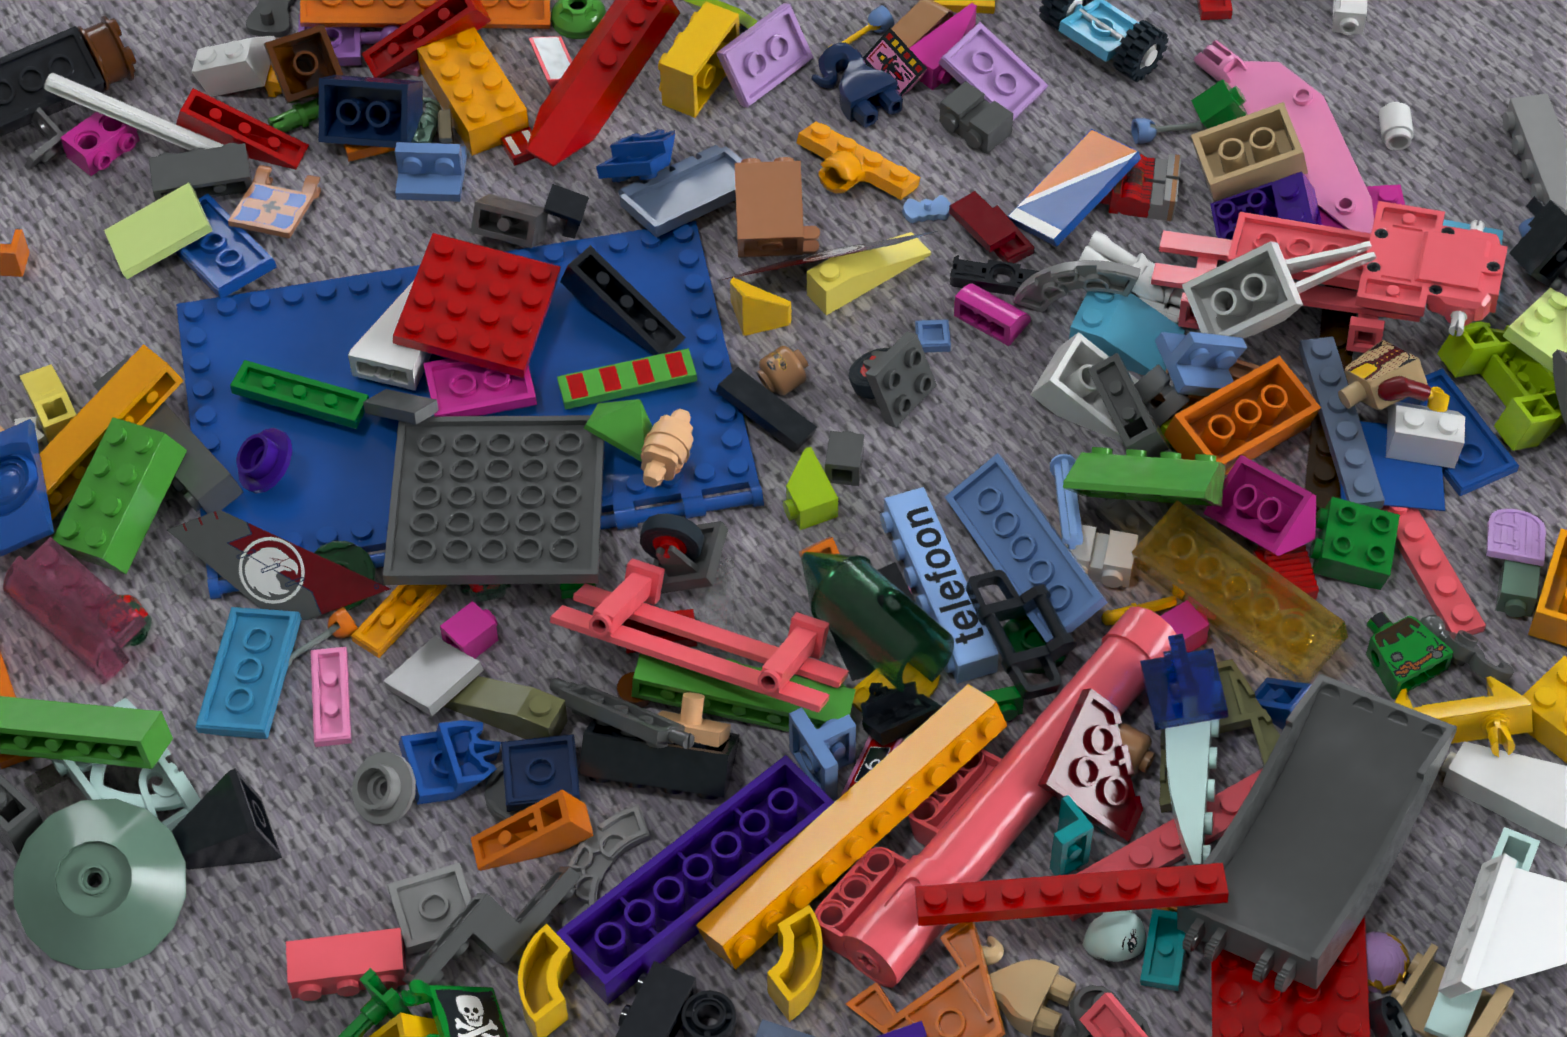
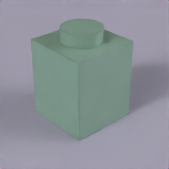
[1495,559,1541,617]

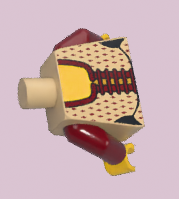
[1338,340,1450,412]

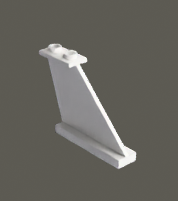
[1438,853,1567,999]

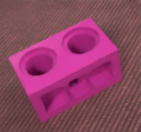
[60,112,140,176]

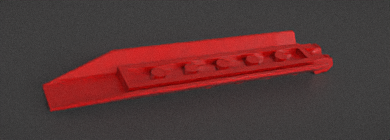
[526,0,680,167]

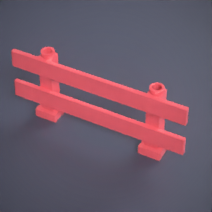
[1151,230,1420,353]
[550,558,849,713]

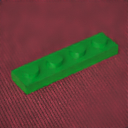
[230,360,369,429]

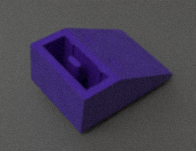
[1210,171,1322,240]

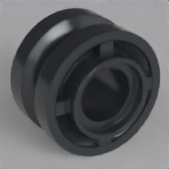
[682,990,737,1037]

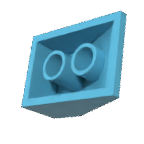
[1069,291,1185,376]

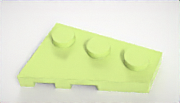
[1503,287,1567,373]

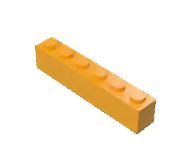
[40,344,184,520]

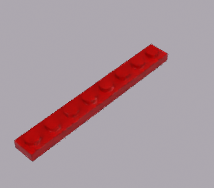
[915,863,1229,926]

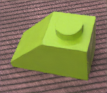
[783,447,838,530]

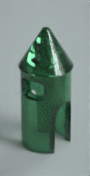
[801,552,954,693]

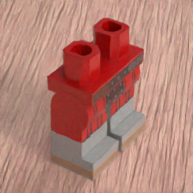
[1099,154,1182,222]

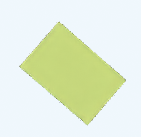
[104,182,212,279]

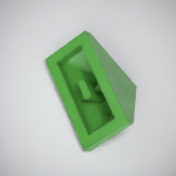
[583,399,653,462]

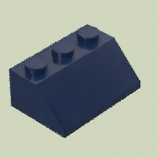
[318,75,423,148]

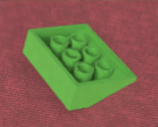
[1063,447,1225,507]

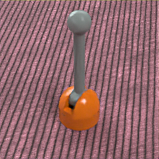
[288,607,358,668]

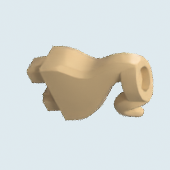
[955,936,1076,1037]

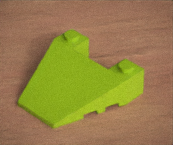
[1437,322,1565,451]

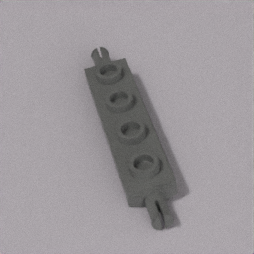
[550,677,695,749]

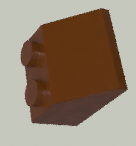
[264,24,343,104]

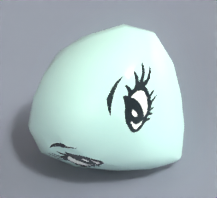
[1082,910,1146,962]

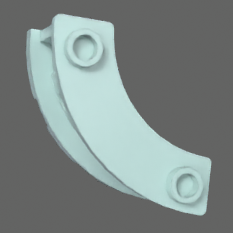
[51,698,201,831]

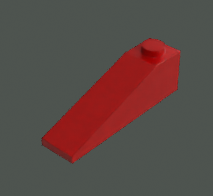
[361,0,491,78]
[176,88,309,170]

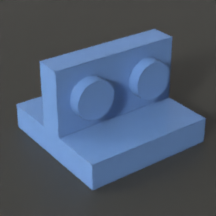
[395,142,467,202]
[1155,332,1247,397]
[789,707,856,801]

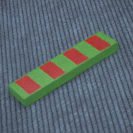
[557,348,697,410]

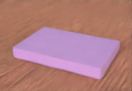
[716,3,814,108]
[938,22,1049,121]

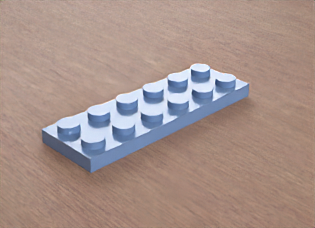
[945,453,1108,643]

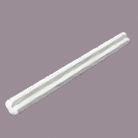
[44,73,224,151]

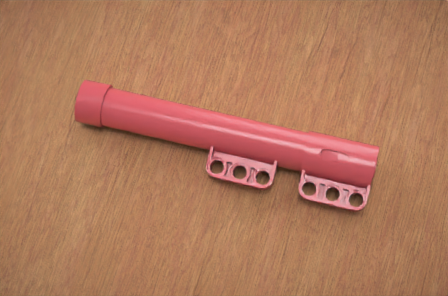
[815,606,1181,988]

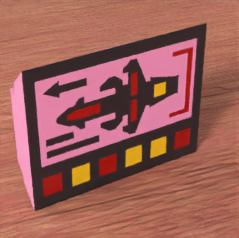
[863,28,927,97]

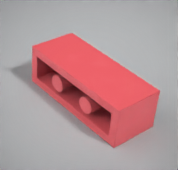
[286,928,407,1001]

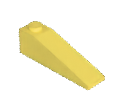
[807,232,931,316]

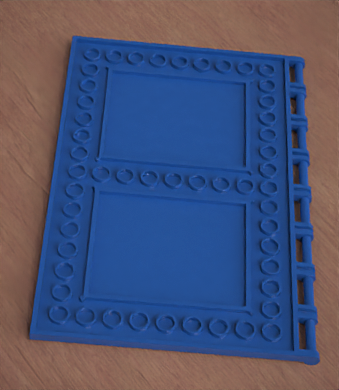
[176,221,764,600]

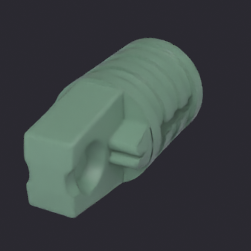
[412,97,441,143]

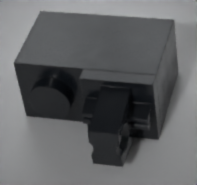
[1509,196,1567,287]

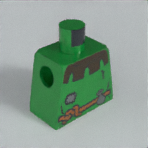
[1366,612,1454,700]

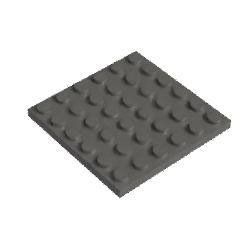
[383,415,605,585]

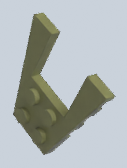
[1159,659,1280,813]

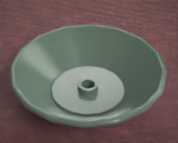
[13,798,186,970]

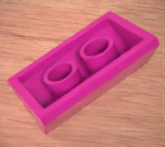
[1204,455,1316,556]

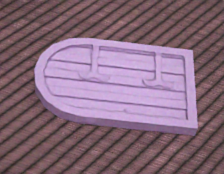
[1486,509,1546,566]

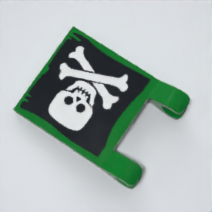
[400,979,508,1037]

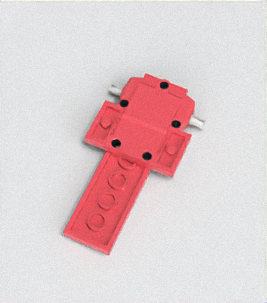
[1227,201,1508,336]

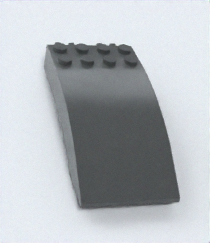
[1177,674,1457,993]

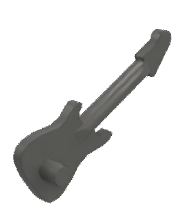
[246,0,295,37]

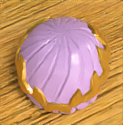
[1366,931,1410,994]

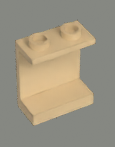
[1391,943,1515,1037]

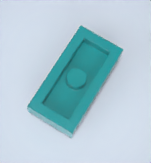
[1140,909,1187,991]

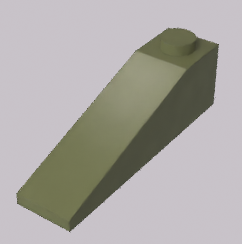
[443,676,568,739]

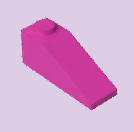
[909,3,977,90]

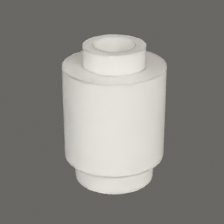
[1379,102,1414,150]

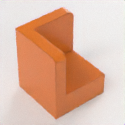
[0,229,30,277]

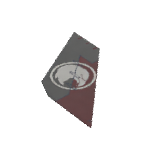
[722,231,938,280]
[167,510,391,620]

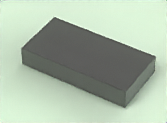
[363,389,439,424]

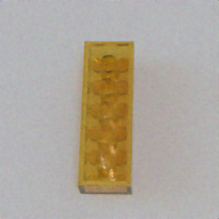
[1131,500,1348,683]

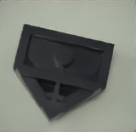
[861,681,942,746]

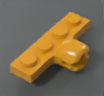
[796,121,921,200]

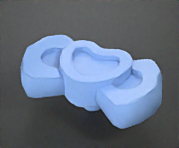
[902,195,951,224]

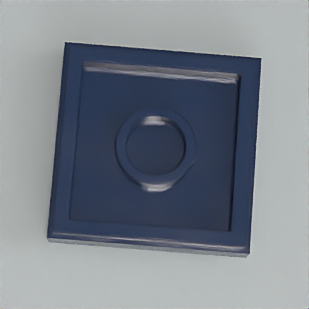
[501,734,581,812]

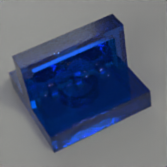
[1140,633,1228,730]

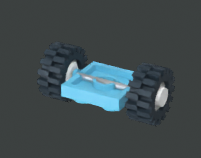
[1039,0,1169,82]

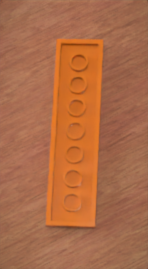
[300,0,550,29]

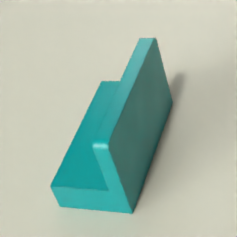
[1049,795,1094,876]

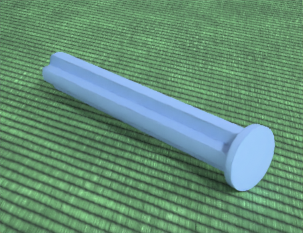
[1050,454,1083,549]

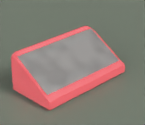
[529,36,572,91]

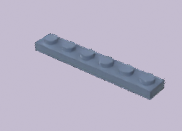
[1299,337,1385,509]

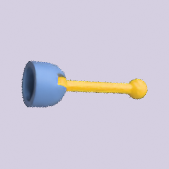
[828,5,895,48]

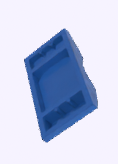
[0,419,54,557]

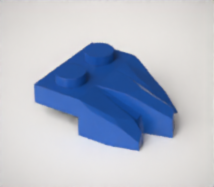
[596,129,675,182]
[399,720,501,805]

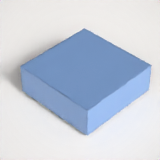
[915,320,951,353]

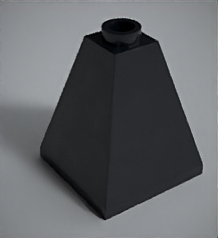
[171,768,282,870]

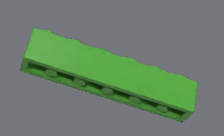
[631,653,856,732]
[0,696,173,769]

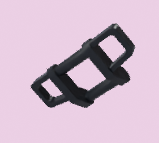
[965,570,1077,700]

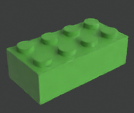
[51,417,187,574]

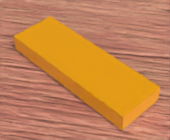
[351,585,447,658]

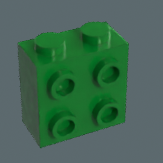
[1309,497,1400,590]

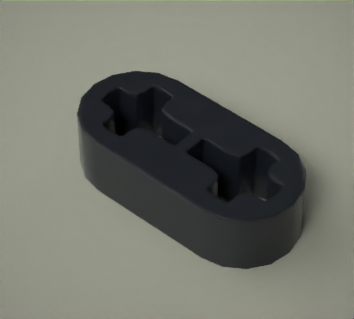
[1369,996,1417,1037]

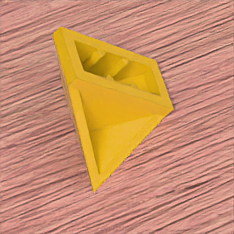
[730,277,792,336]

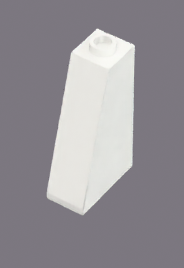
[348,281,432,391]
[1441,741,1567,848]

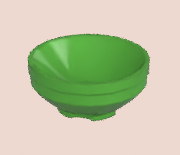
[551,0,606,39]

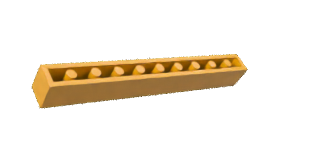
[696,684,1007,970]

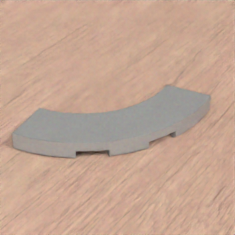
[1013,260,1141,313]
[559,804,650,928]

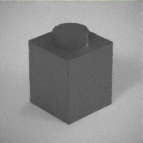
[825,431,864,486]

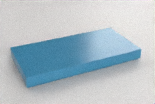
[195,607,302,739]

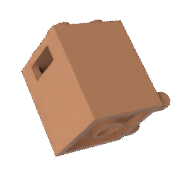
[735,157,820,257]

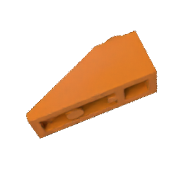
[471,789,594,871]

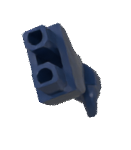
[811,43,903,128]

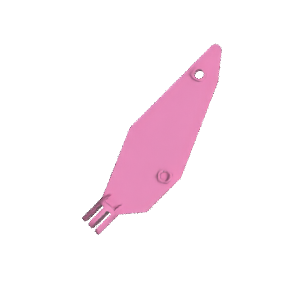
[1194,40,1374,233]

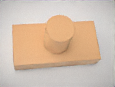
[658,692,731,747]

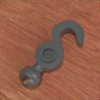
[1420,615,1514,685]

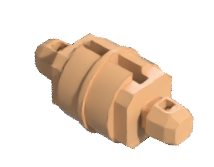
[640,409,694,488]

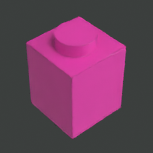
[1161,600,1210,663]
[440,601,499,659]

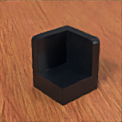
[544,184,589,239]

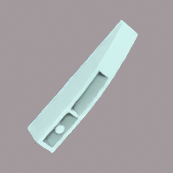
[1165,668,1222,865]
[1424,827,1540,1037]

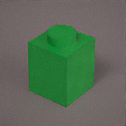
[1191,79,1248,129]

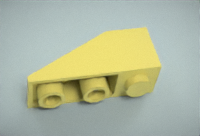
[20,364,77,443]

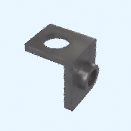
[24,107,64,170]

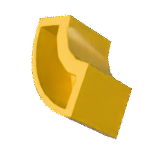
[767,905,823,1022]
[518,924,574,1037]

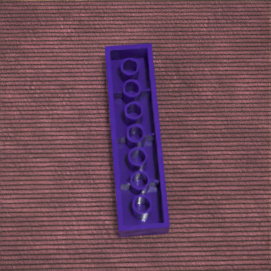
[556,755,834,1005]

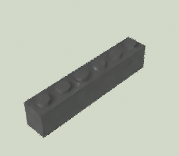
[93,359,243,514]

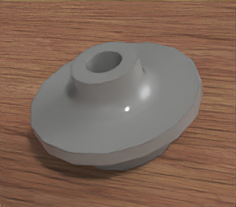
[352,752,416,825]

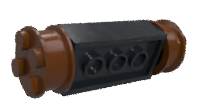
[0,15,136,137]

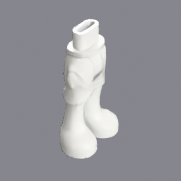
[1079,231,1185,308]

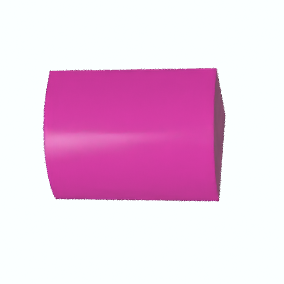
[954,283,1031,346]

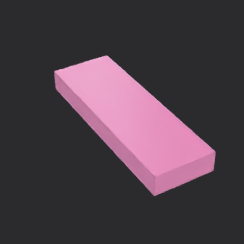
[311,647,352,747]

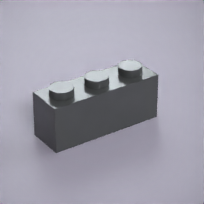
[149,143,252,201]

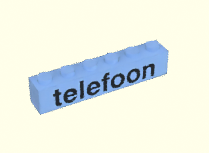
[880,487,999,684]

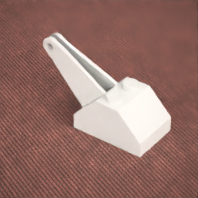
[1182,241,1376,338]

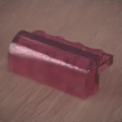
[3,537,147,685]

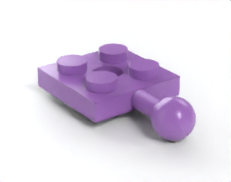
[298,14,399,66]

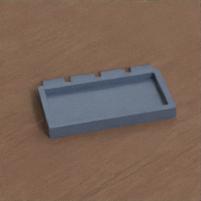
[618,145,742,237]

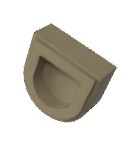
[438,109,454,144]

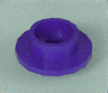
[236,428,292,493]

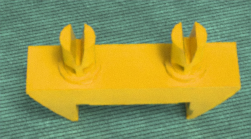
[1395,676,1533,757]

